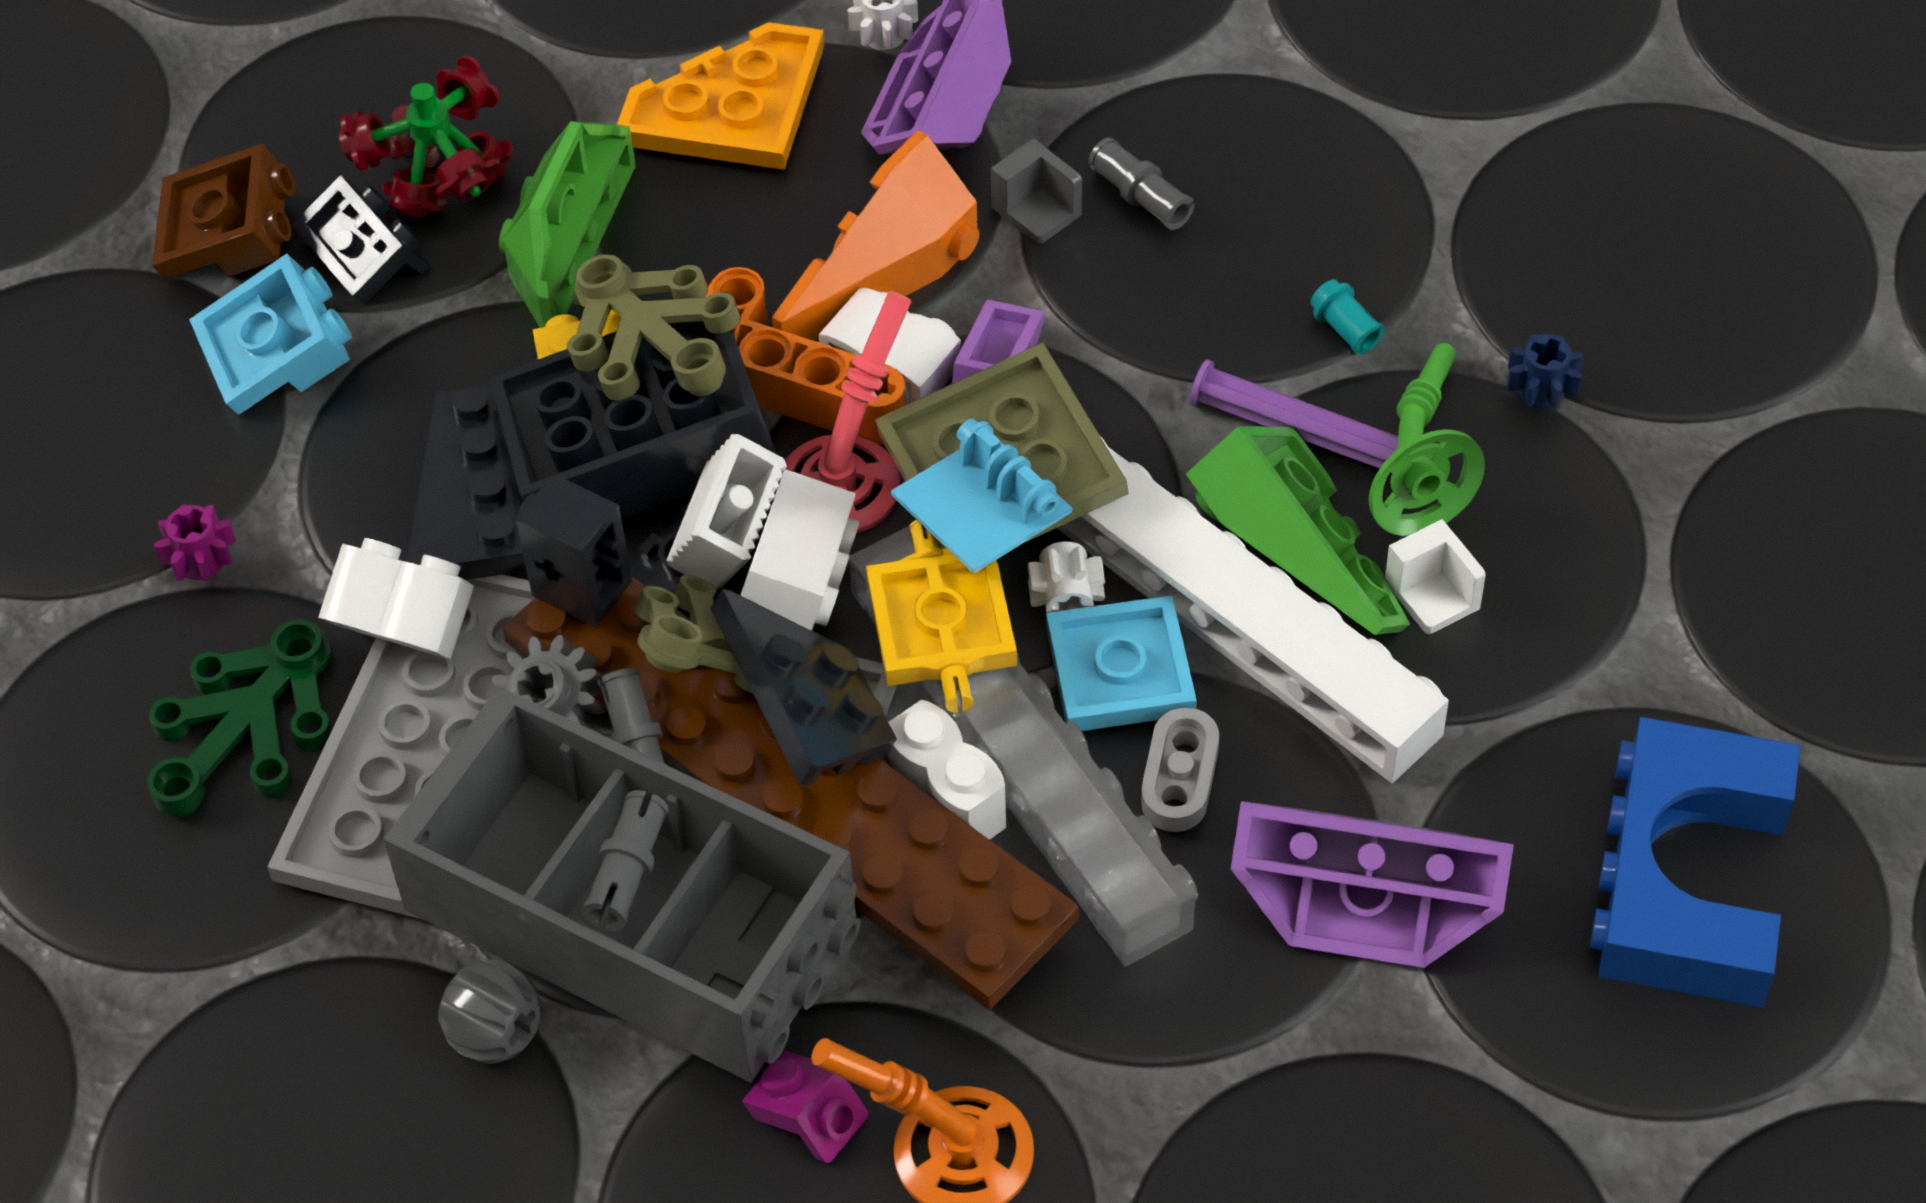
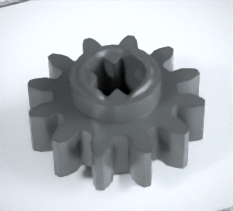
[491,635,606,729]

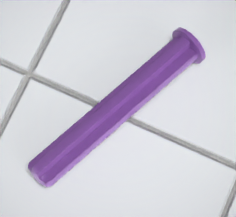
[1189,359,1398,473]

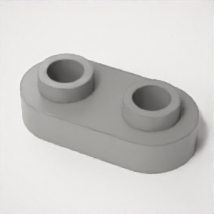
[1141,708,1219,832]

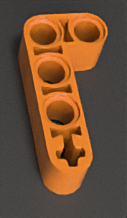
[706,267,906,445]

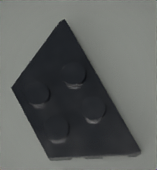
[710,589,897,786]

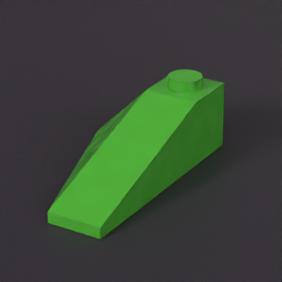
[1186,426,1410,635]

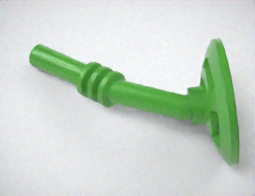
[1369,343,1485,536]

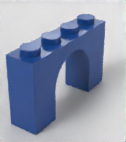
[1590,717,1801,1008]

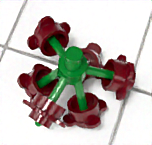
[339,56,514,217]

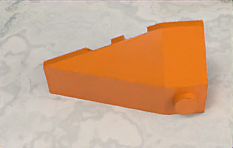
[772,130,979,342]

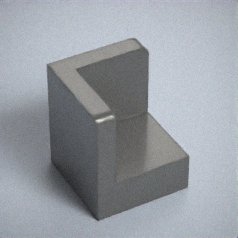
[991,138,1082,244]

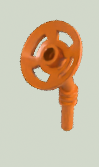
[812,1038,1034,1203]

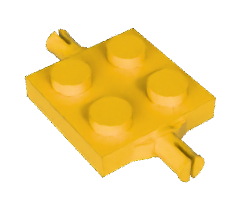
[866,519,1017,713]

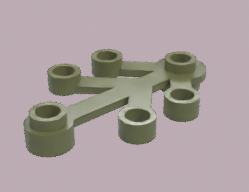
[567,255,741,400]
[635,575,753,693]

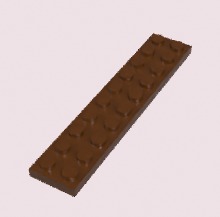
[502,576,1079,1011]

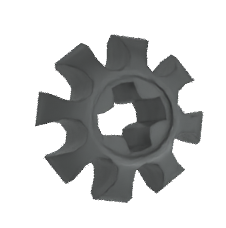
[438,959,542,1064]

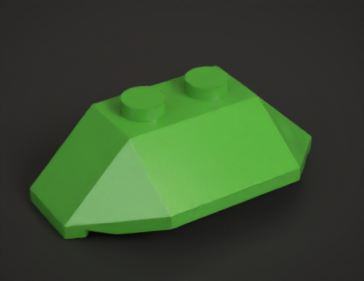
[499,121,636,328]

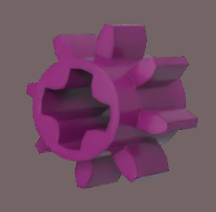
[154,504,236,581]

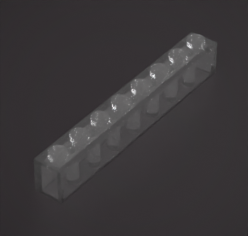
[849,526,1198,967]

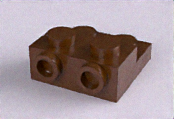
[152,143,296,279]

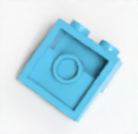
[189,254,352,415]

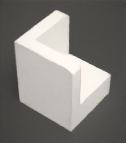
[1385,519,1486,634]

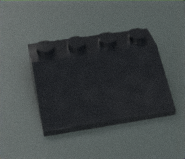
[489,321,777,519]

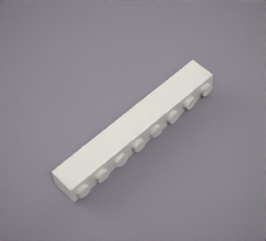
[1057,436,1449,784]

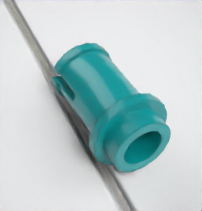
[1310,279,1385,355]

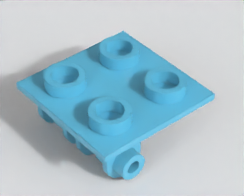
[891,419,1073,574]

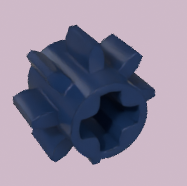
[1507,333,1583,409]

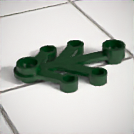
[147,619,333,817]

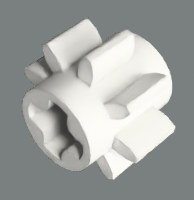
[847,0,918,50]
[1027,542,1105,613]

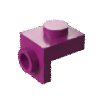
[742,1051,868,1163]

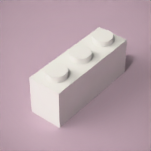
[741,469,860,631]

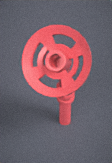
[785,291,912,534]

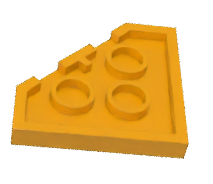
[617,22,825,170]

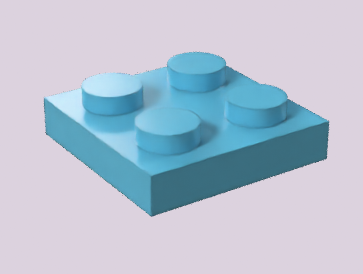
[1046,595,1197,733]

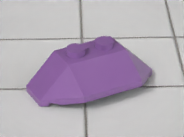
[861,0,1011,155]
[1231,801,1514,968]

